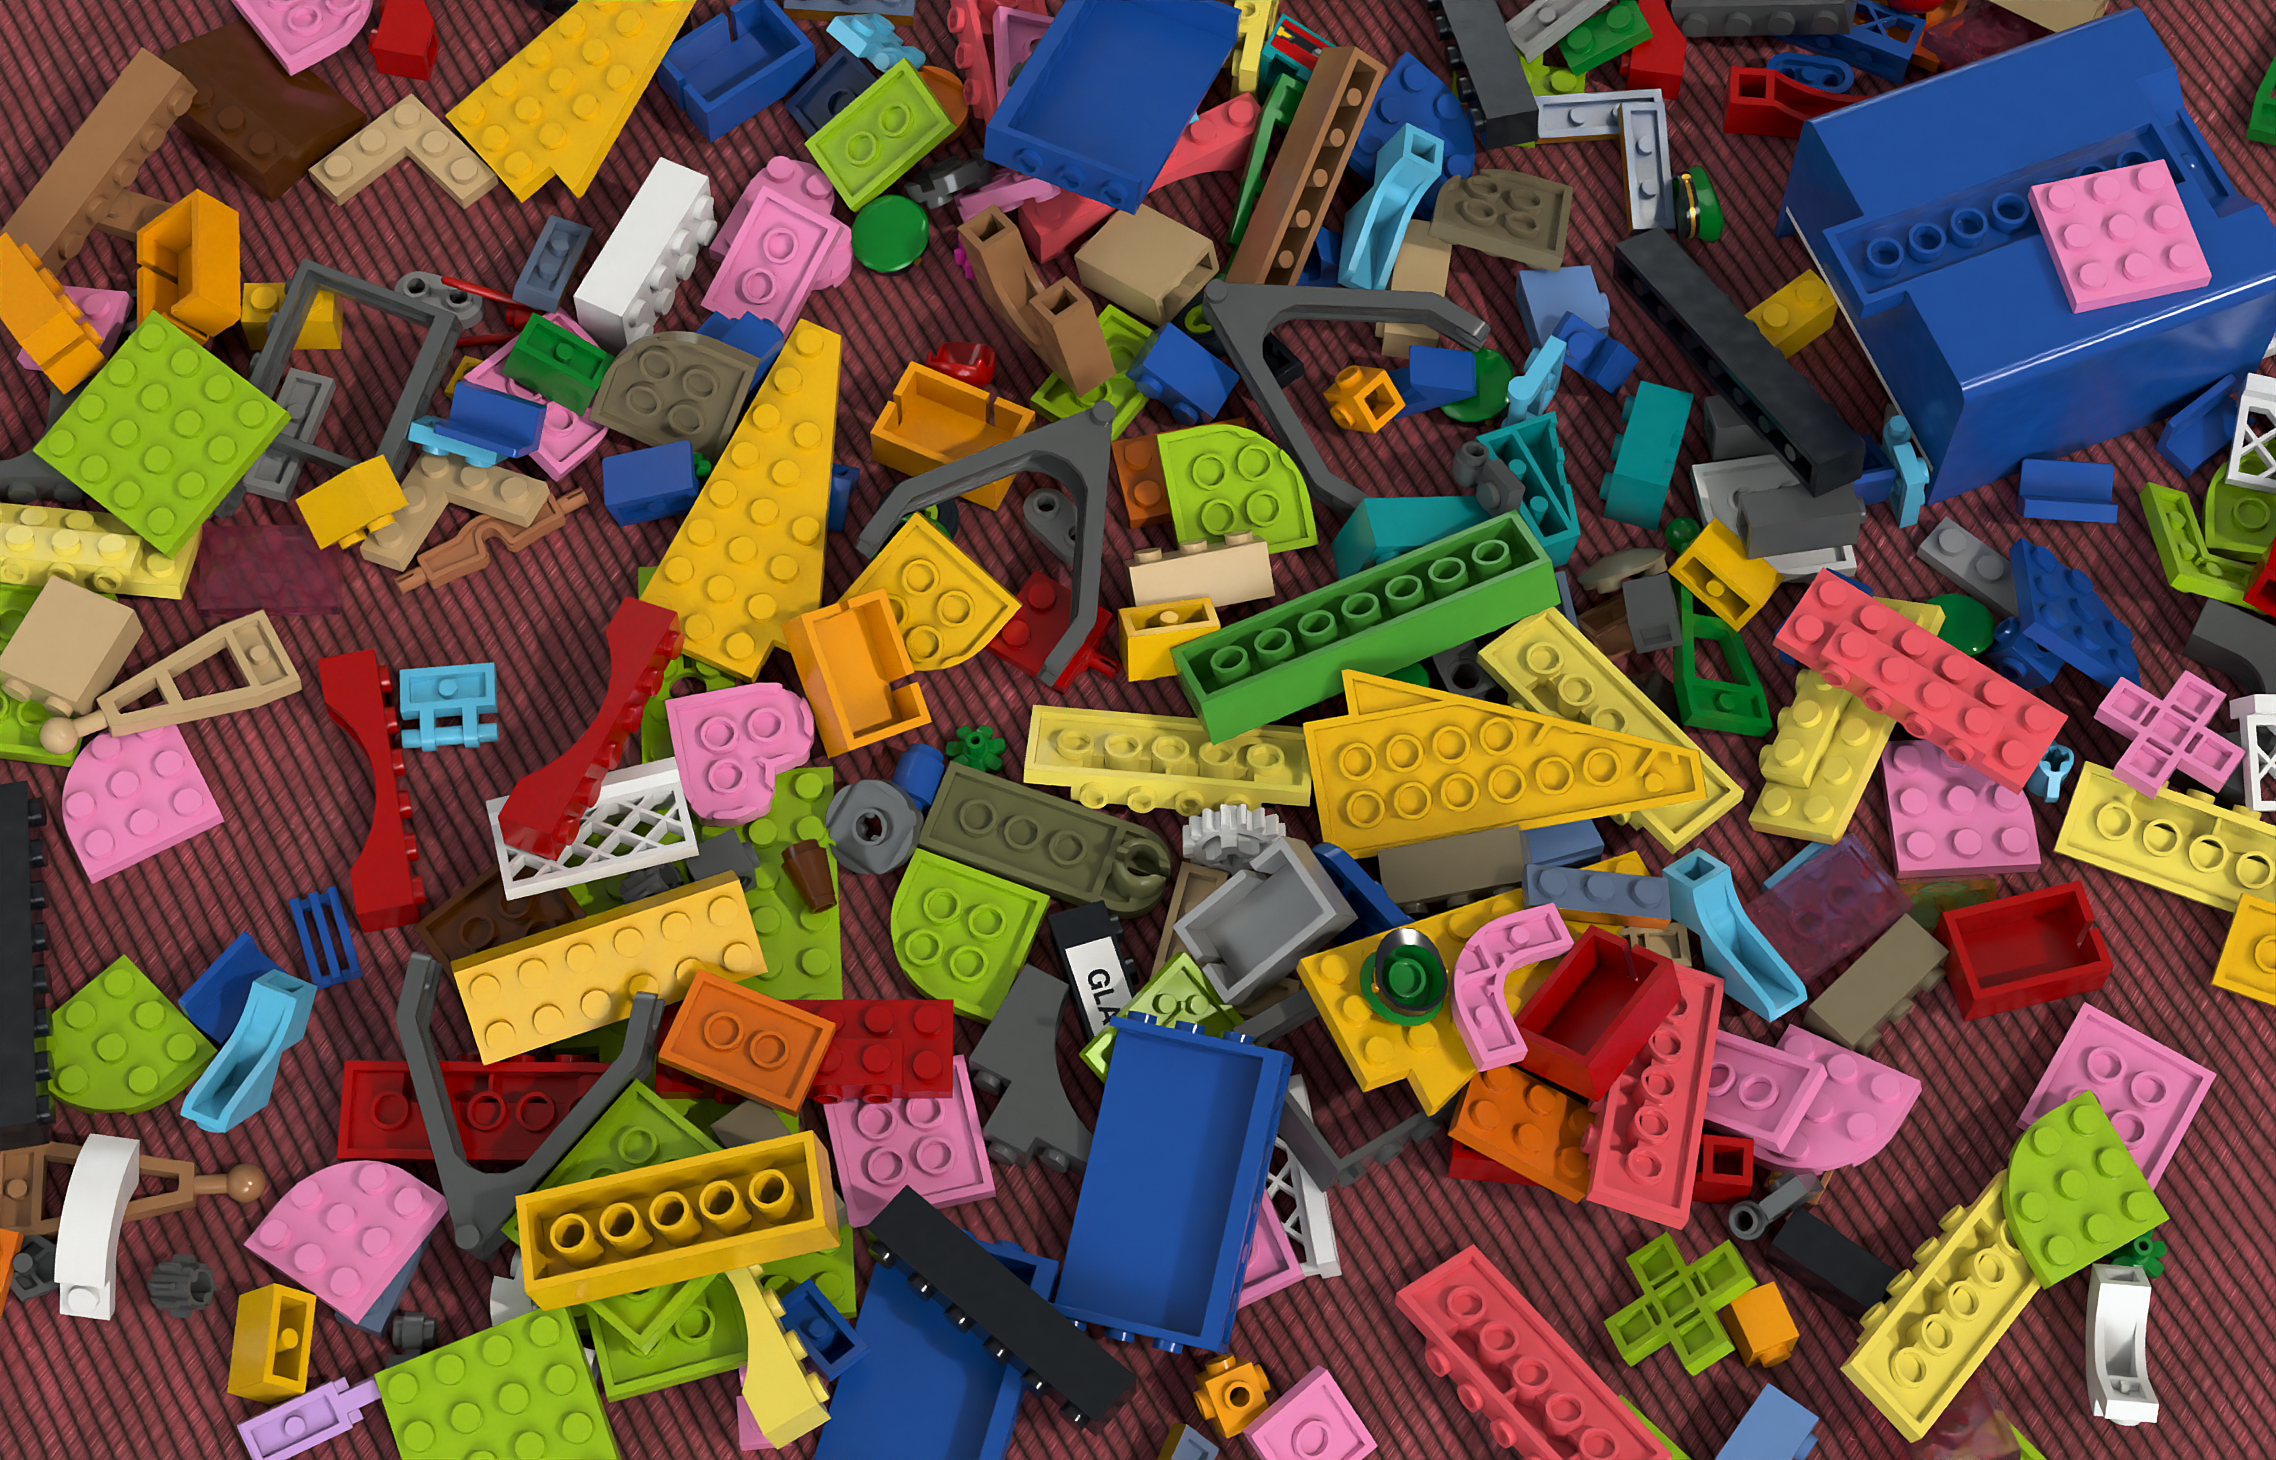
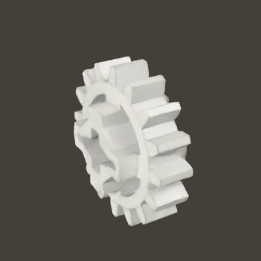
[1182,804,1286,876]

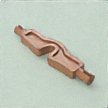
[393,486,589,595]

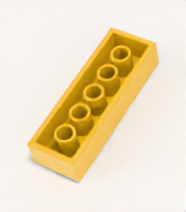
[450,870,768,1066]
[515,1130,841,1311]

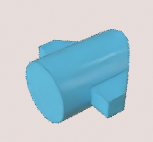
[2026,740,2074,803]

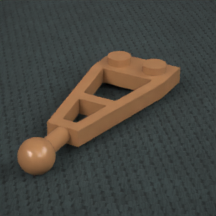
[0,1141,266,1240]

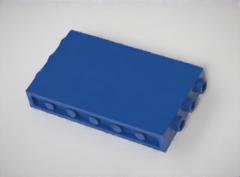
[983,0,1242,215]
[1048,1010,1294,1354]
[813,1228,1059,1460]

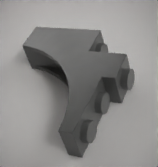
[969,963,1093,1178]

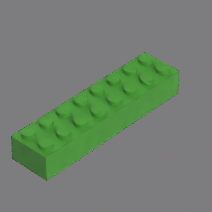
[1170,509,1561,745]

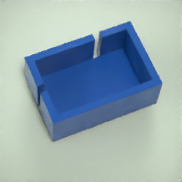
[657,0,817,143]

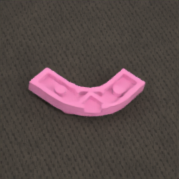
[1449,902,1574,1072]

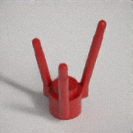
[441,276,547,347]

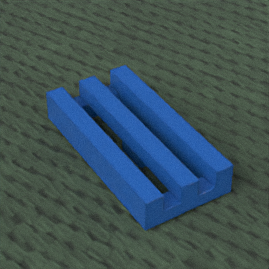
[289,885,363,990]

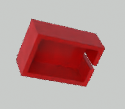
[1932,880,2113,1022]
[1514,925,1682,1103]

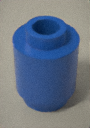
[891,743,945,814]

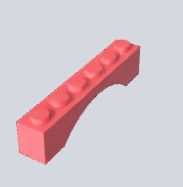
[1018,91,1271,265]

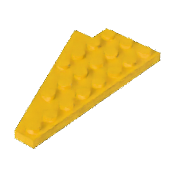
[445,0,697,203]
[639,318,843,684]
[1303,669,1708,860]
[1296,850,1652,1117]

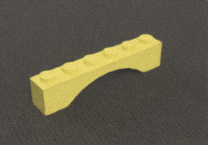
[725,1264,831,1450]

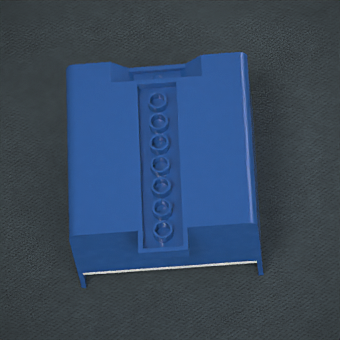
[1774,6,2276,507]

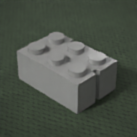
[1172,835,1358,1007]

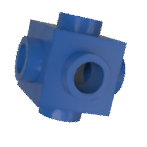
[1985,616,2065,690]

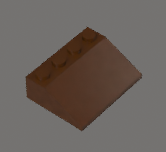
[159,18,367,203]

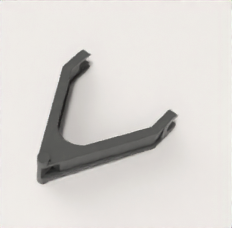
[1201,279,1491,519]
[854,400,1115,688]
[396,952,665,1262]

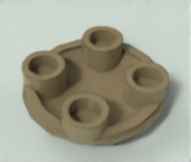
[1577,548,1668,594]

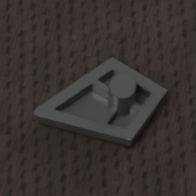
[10,1231,60,1302]

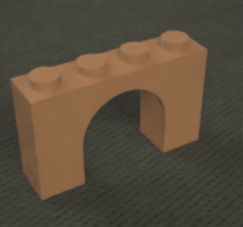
[957,204,1117,398]

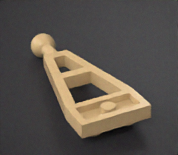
[40,609,302,755]

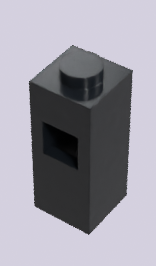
[1764,1205,1899,1325]

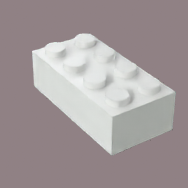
[573,157,717,357]

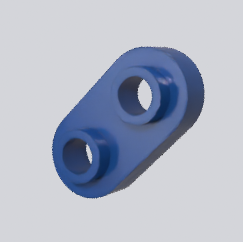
[1766,52,1854,95]

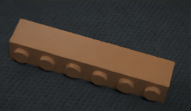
[1225,46,1387,286]
[0,47,198,278]

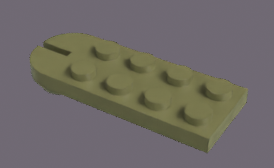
[917,761,1172,919]

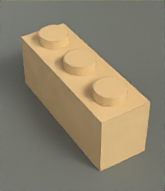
[1375,219,1452,359]
[1123,530,1275,608]

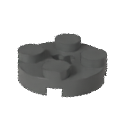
[903,149,993,209]
[825,779,923,874]

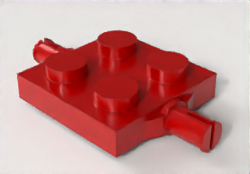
[985,570,1122,695]

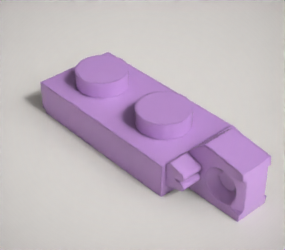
[237,1376,381,1460]

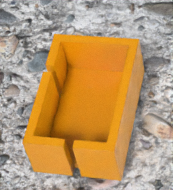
[137,188,241,346]
[0,232,108,395]
[870,361,1036,511]
[781,588,932,759]

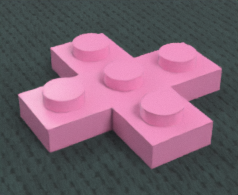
[2093,670,2246,800]

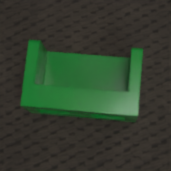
[501,312,615,417]

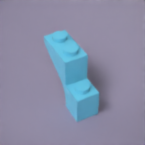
[1337,122,1444,290]
[1662,848,1807,1022]
[180,969,318,1133]

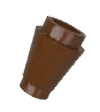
[781,839,837,914]

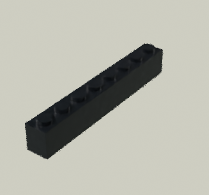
[1613,226,1866,498]
[0,780,56,1152]

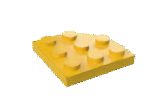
[827,511,1023,671]

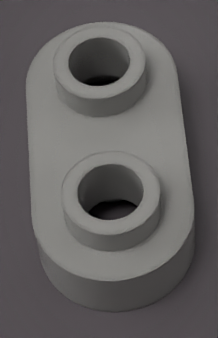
[395,271,485,329]
[1023,488,1077,566]

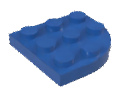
[1347,51,1475,221]
[2009,537,2142,690]

